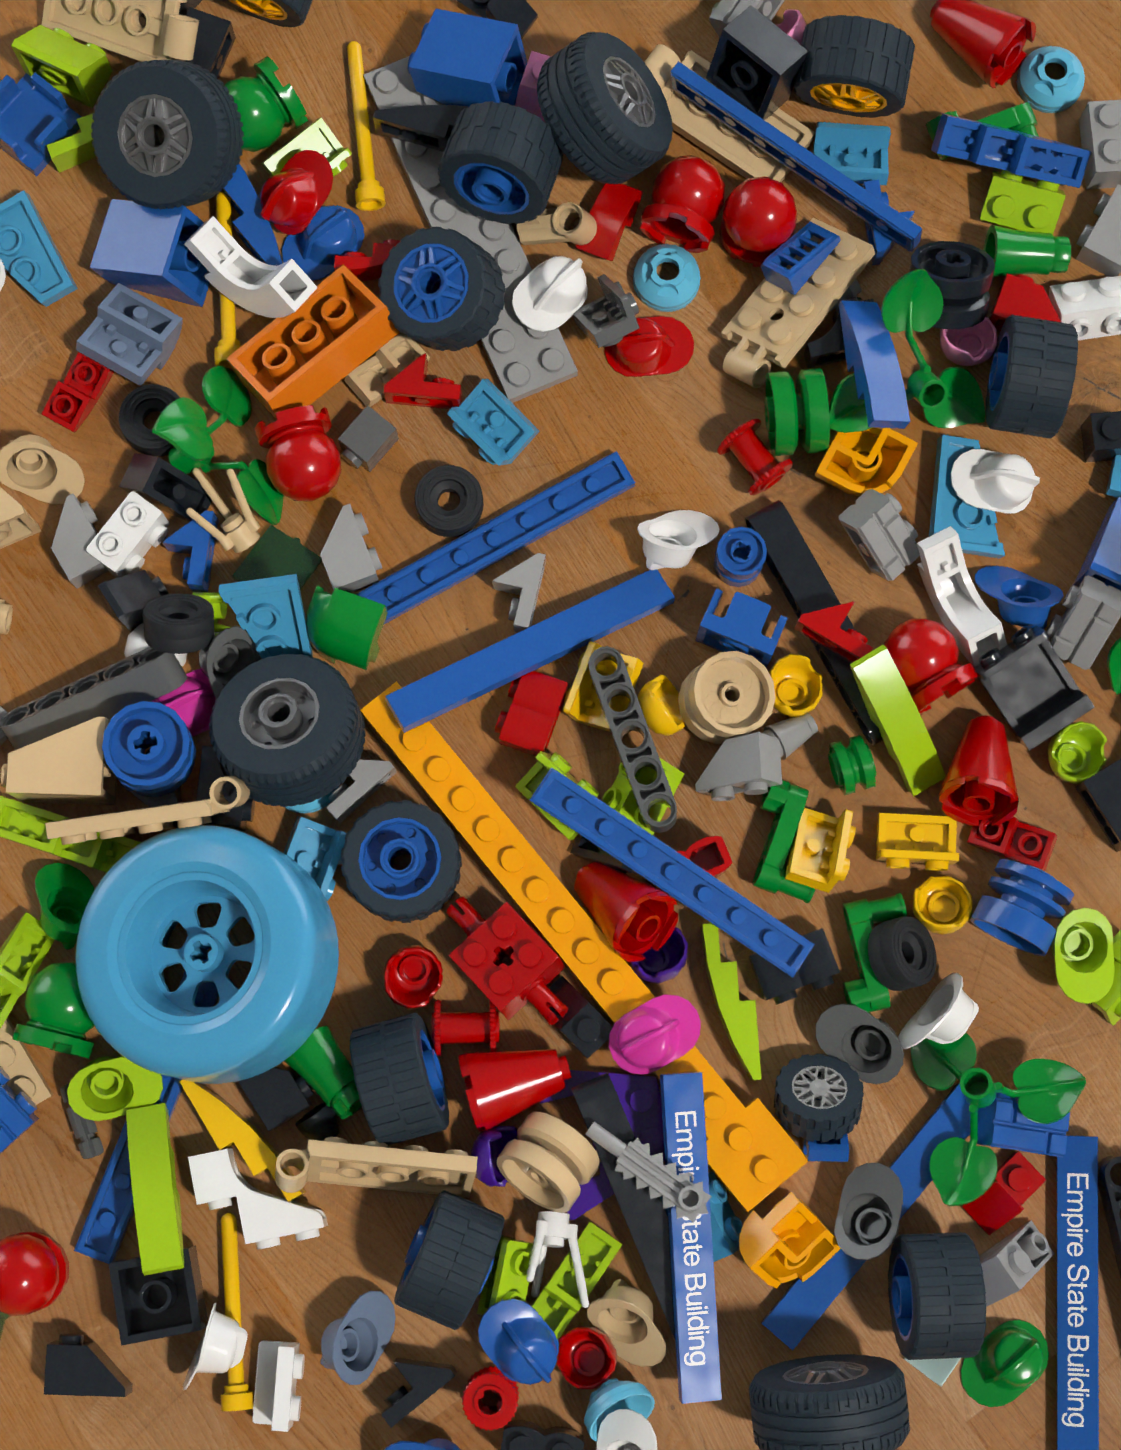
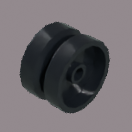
[909,241,995,330]

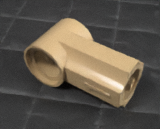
[517,202,597,245]

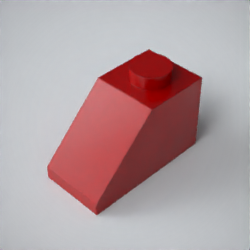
[989,273,1061,331]

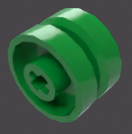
[764,368,830,456]

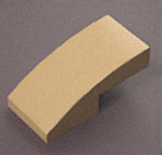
[344,333,430,407]

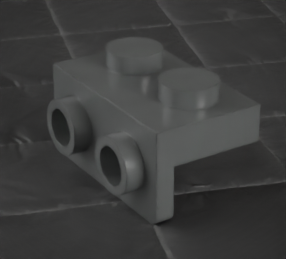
[572,274,639,348]

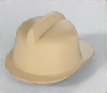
[0,434,85,505]
[587,1279,666,1367]

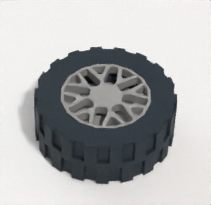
[774,1054,864,1142]

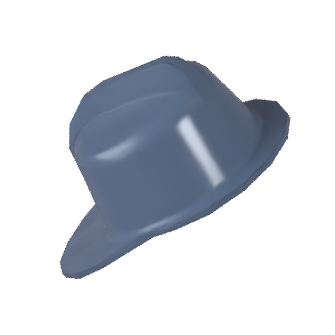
[320,1291,396,1385]

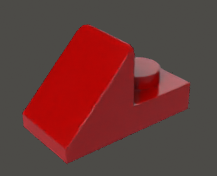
[384,353,462,409]
[794,602,873,663]
[960,1151,1046,1235]

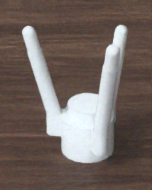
[526,1211,589,1308]

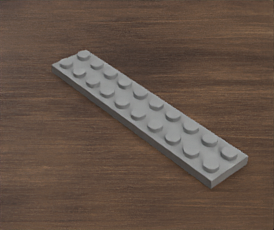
[364,56,578,403]

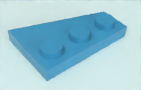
[0,190,78,307]
[929,434,1005,559]
[219,574,313,659]

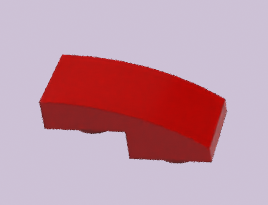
[575,183,643,261]
[334,239,400,282]
[41,352,114,432]
[967,817,1058,871]

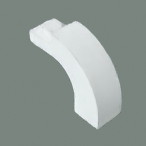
[184,216,318,318]
[917,526,1007,667]

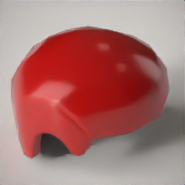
[383,945,443,1009]
[556,1326,617,1389]

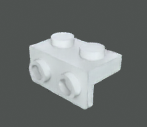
[1049,276,1121,340]
[86,491,170,578]
[252,1340,305,1432]

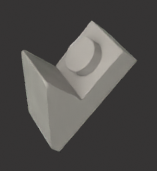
[492,553,546,633]
[326,759,397,823]

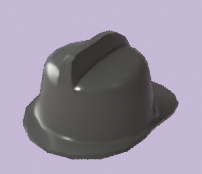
[199,626,261,699]
[816,1004,904,1085]
[834,1163,903,1260]

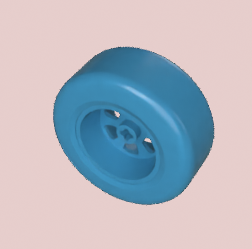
[75,826,339,1084]

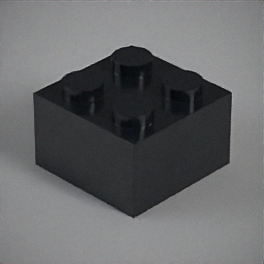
[706,5,808,120]
[109,1245,208,1346]

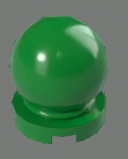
[224,56,308,152]
[12,962,94,1059]

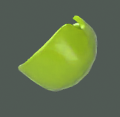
[1047,721,1107,784]

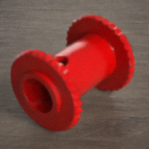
[717,418,793,495]
[431,1000,500,1056]
[462,1366,520,1431]

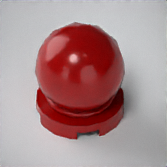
[640,155,725,253]
[719,176,798,267]
[255,405,342,502]
[884,618,979,715]
[0,1231,69,1316]

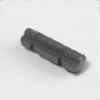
[60,1084,104,1159]

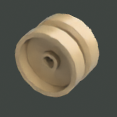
[678,651,776,744]
[497,1112,601,1213]

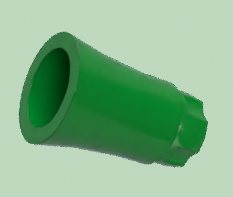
[984,225,1071,277]
[284,1026,362,1119]

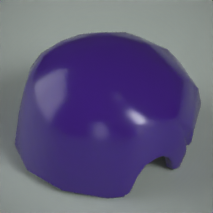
[627,927,688,983]
[471,1126,518,1187]

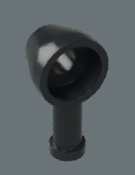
[295,1103,339,1141]

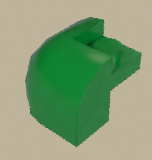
[306,586,388,670]

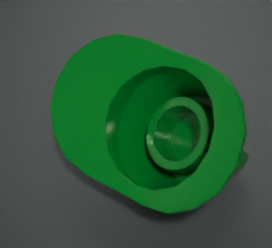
[34,863,94,950]
[961,1320,1049,1407]

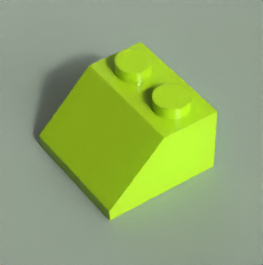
[11,25,113,108]

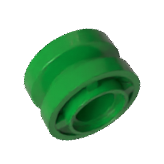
[828,735,876,795]

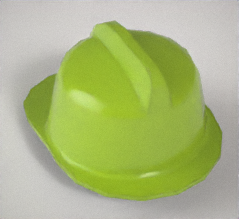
[1050,907,1115,1004]
[67,1056,163,1121]

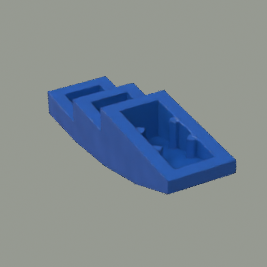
[931,113,1092,188]
[223,164,283,266]
[839,300,910,429]

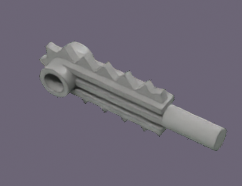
[585,1121,712,1223]

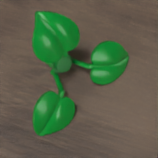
[829,269,985,432]
[152,365,284,526]
[911,1033,1086,1206]

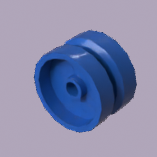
[102,701,196,797]

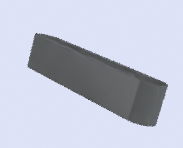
[588,646,677,833]
[0,647,187,750]

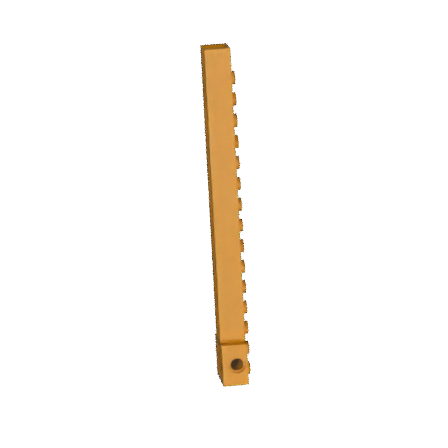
[360,681,808,1212]

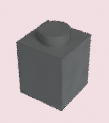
[338,405,399,472]

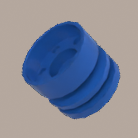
[970,859,1075,956]

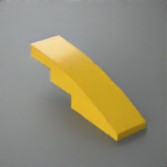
[179,1080,306,1202]

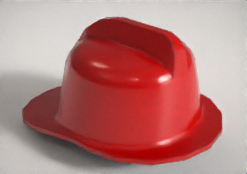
[260,150,333,235]
[605,316,694,377]

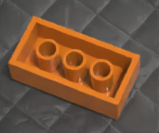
[226,264,400,420]

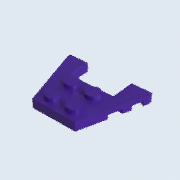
[540,1070,665,1221]

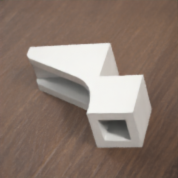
[188,1148,328,1250]

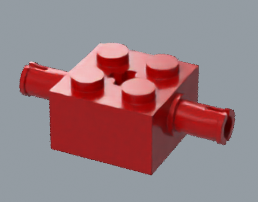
[446,896,569,1026]

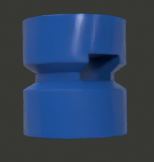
[713,527,767,587]

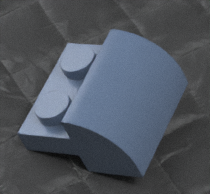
[76,283,183,386]

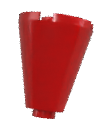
[930,0,1036,88]
[939,715,1019,826]
[574,862,679,962]
[459,1049,572,1132]

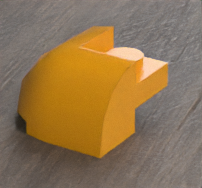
[815,427,918,496]
[739,1192,841,1289]

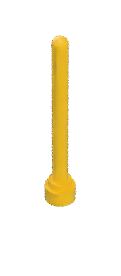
[347,41,386,211]
[214,192,241,368]
[220,1213,253,1411]

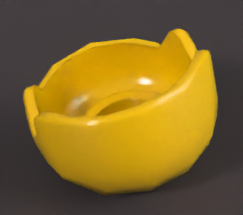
[769,654,823,717]
[637,675,685,736]
[913,876,973,935]

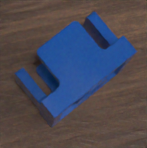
[0,72,81,177]
[695,588,788,668]

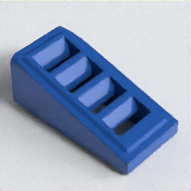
[761,222,841,295]

